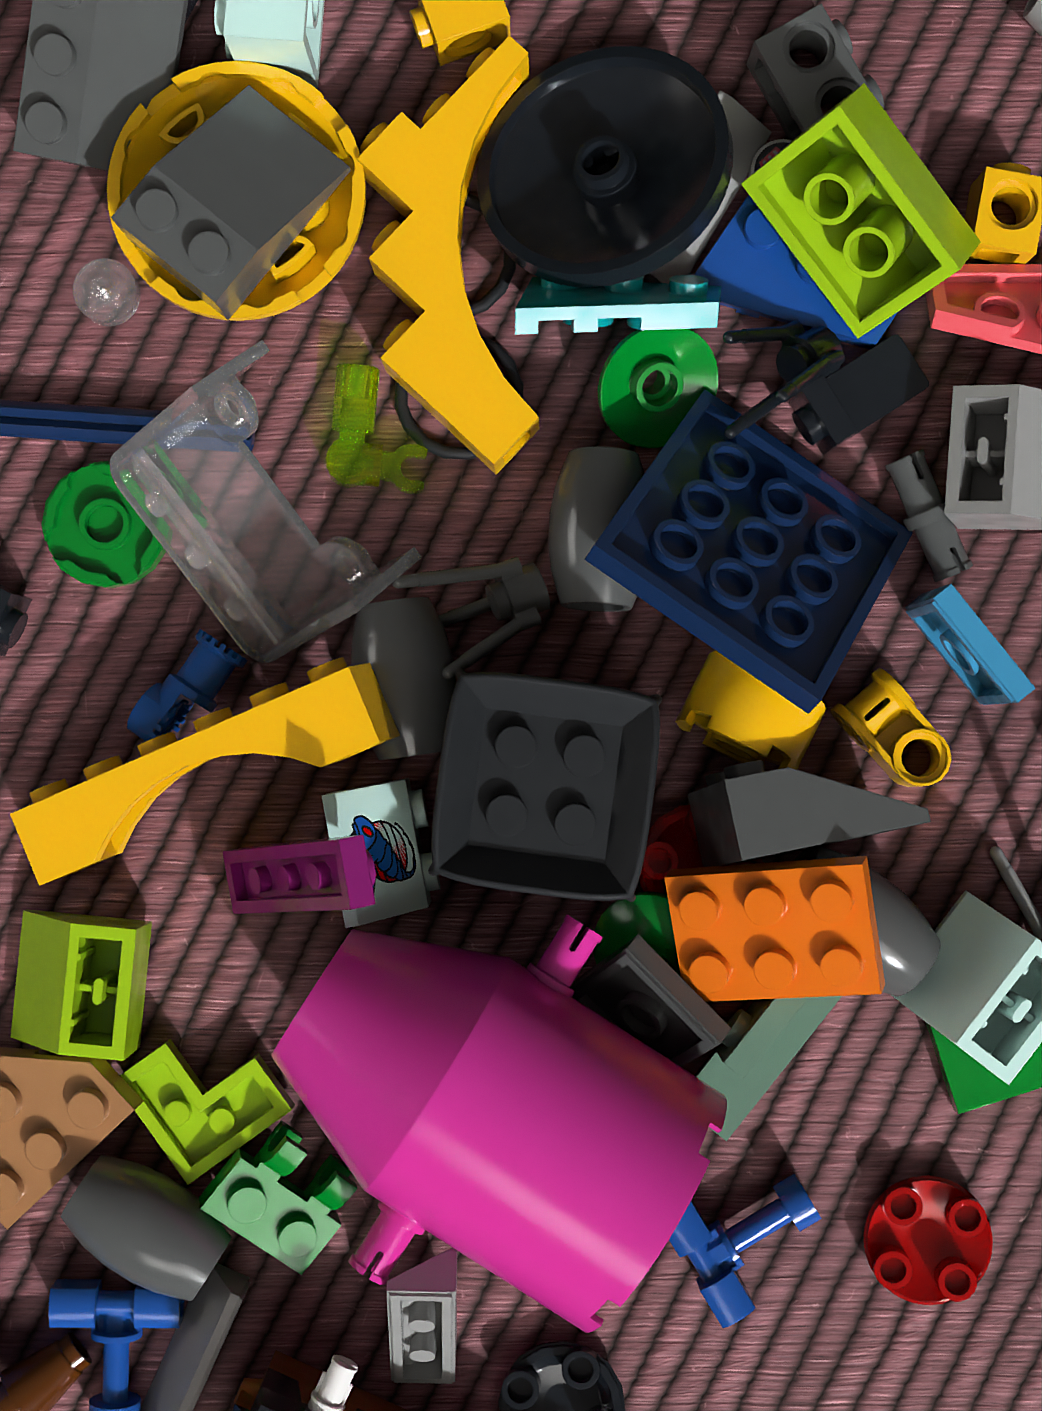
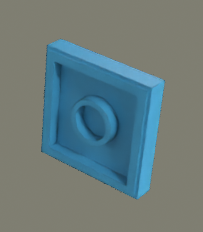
[905,584,1035,705]

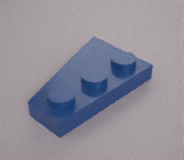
[694,194,899,350]

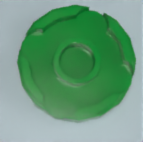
[41,461,172,589]

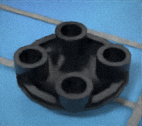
[498,1340,626,1411]

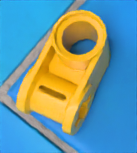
[831,668,951,787]

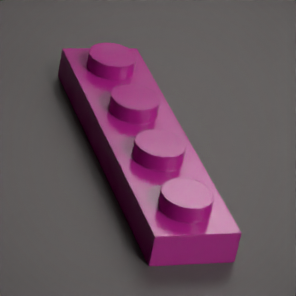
[222,835,376,914]

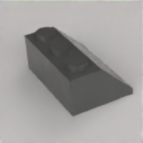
[13,0,188,171]

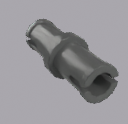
[885,449,973,582]

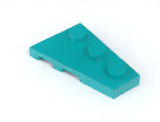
[515,275,721,335]

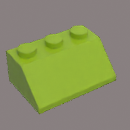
[741,83,981,339]

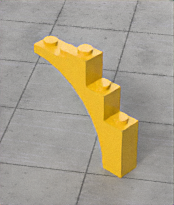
[357,35,540,475]

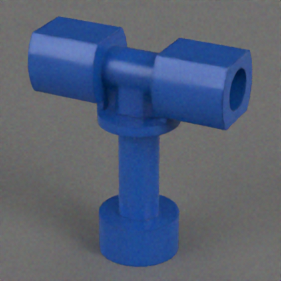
[669,1173,822,1328]
[48,1279,185,1411]

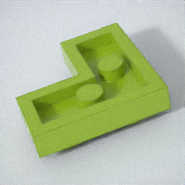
[120,1039,295,1185]

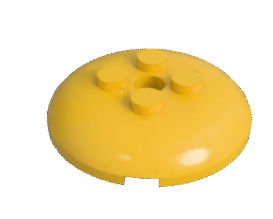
[107,61,366,321]

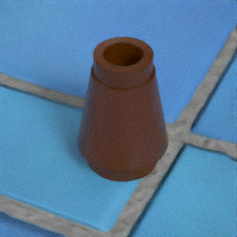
[0,1332,92,1411]

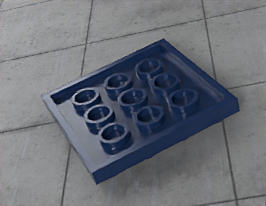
[584,389,913,714]

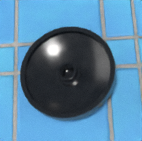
[477,46,734,287]

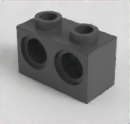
[746,3,884,141]

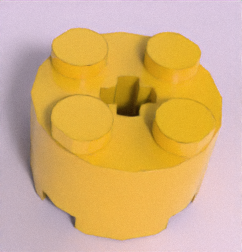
[675,651,826,770]

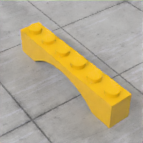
[10,657,400,886]

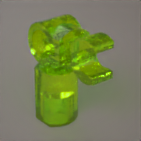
[326,363,428,494]

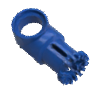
[127,629,248,742]

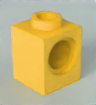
[409,0,510,66]
[965,163,1042,264]

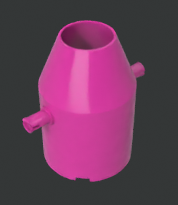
[271,914,727,1333]

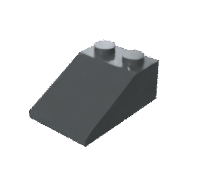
[111,85,351,320]
[687,760,931,867]

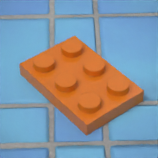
[664,856,885,1002]

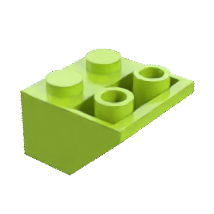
[11,909,152,1061]

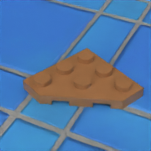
[0,1047,144,1230]

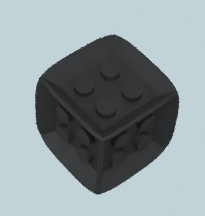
[428,668,662,902]

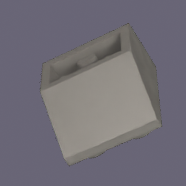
[944,384,1042,530]

